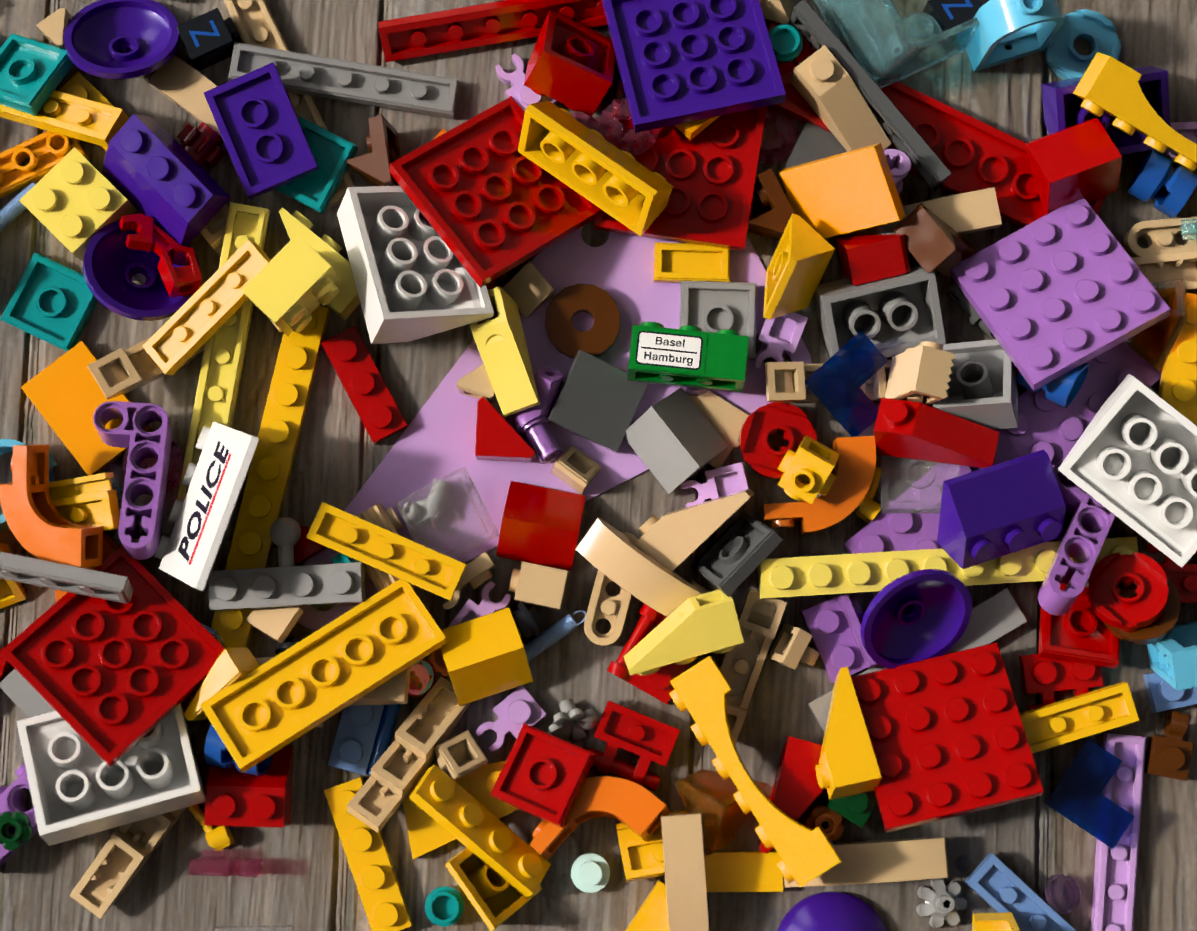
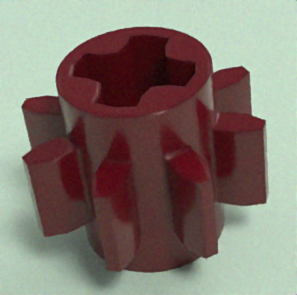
[177,122,225,168]

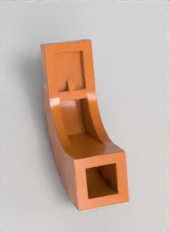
[760,435,876,535]
[0,444,103,568]
[529,776,671,861]

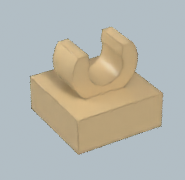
[767,623,820,670]

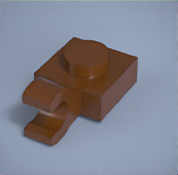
[1144,710,1193,781]

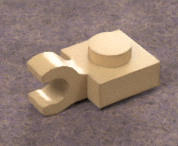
[442,552,496,610]

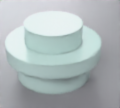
[571,853,610,893]

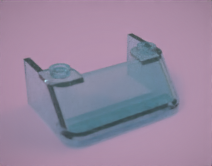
[814,0,980,89]

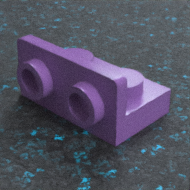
[800,593,878,683]

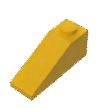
[815,666,882,800]

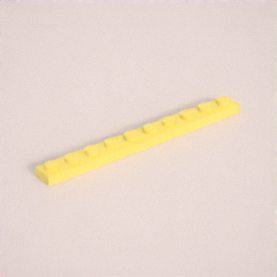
[757,537,1138,599]

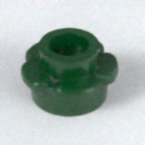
[0,811,32,851]

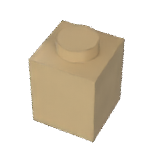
[509,561,568,610]

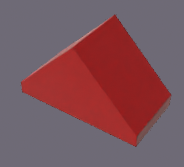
[836,234,911,286]
[475,396,536,462]

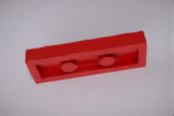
[321,325,408,445]

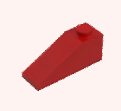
[873,398,1000,468]
[757,735,824,854]

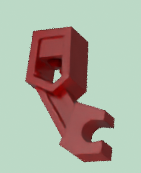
[119,213,202,298]

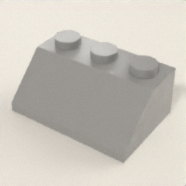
[814,261,946,370]

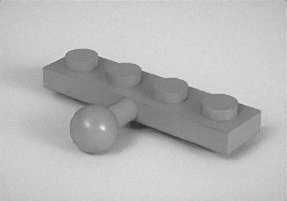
[209,517,366,611]

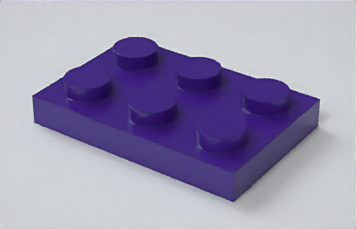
[204,62,320,200]

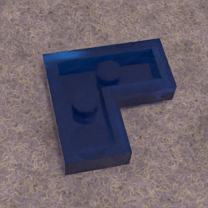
[805,331,888,437]
[1045,739,1135,849]

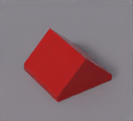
[1024,118,1122,215]
[496,481,586,571]

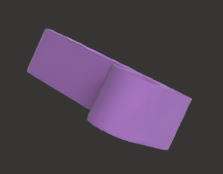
[93,401,173,560]
[1038,460,1115,615]

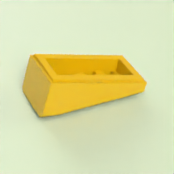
[184,647,260,721]

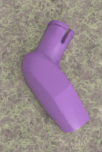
[514,367,564,464]

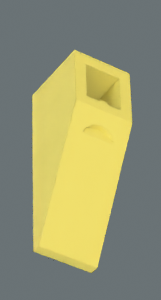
[279,207,360,320]
[470,286,540,417]
[624,589,744,675]

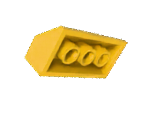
[518,101,673,236]

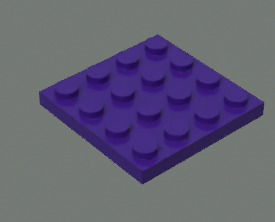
[602,0,786,133]

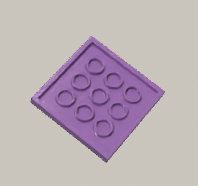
[950,198,1170,391]

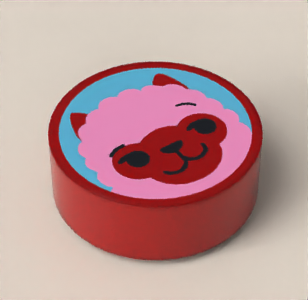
[408,659,435,697]

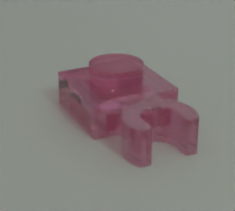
[189,849,263,877]

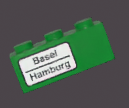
[628,322,749,392]

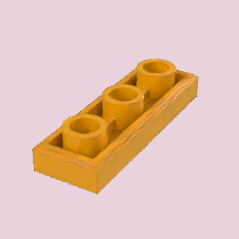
[0,131,88,199]

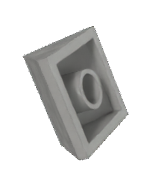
[624,388,729,494]

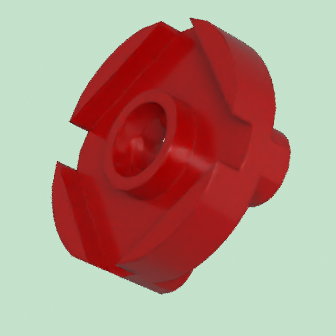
[739,402,817,479]
[1087,552,1169,633]

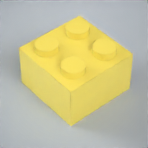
[19,147,138,262]
[241,234,342,336]

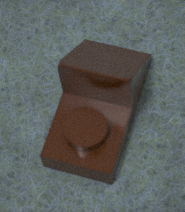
[346,114,401,186]
[748,168,795,241]
[893,203,975,277]

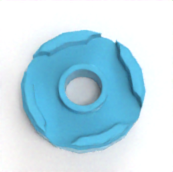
[1044,9,1121,80]

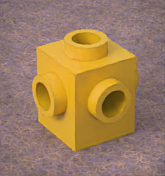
[778,435,840,504]

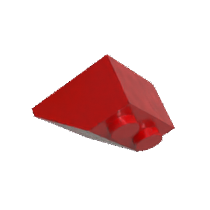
[524,10,615,117]
[204,746,294,828]

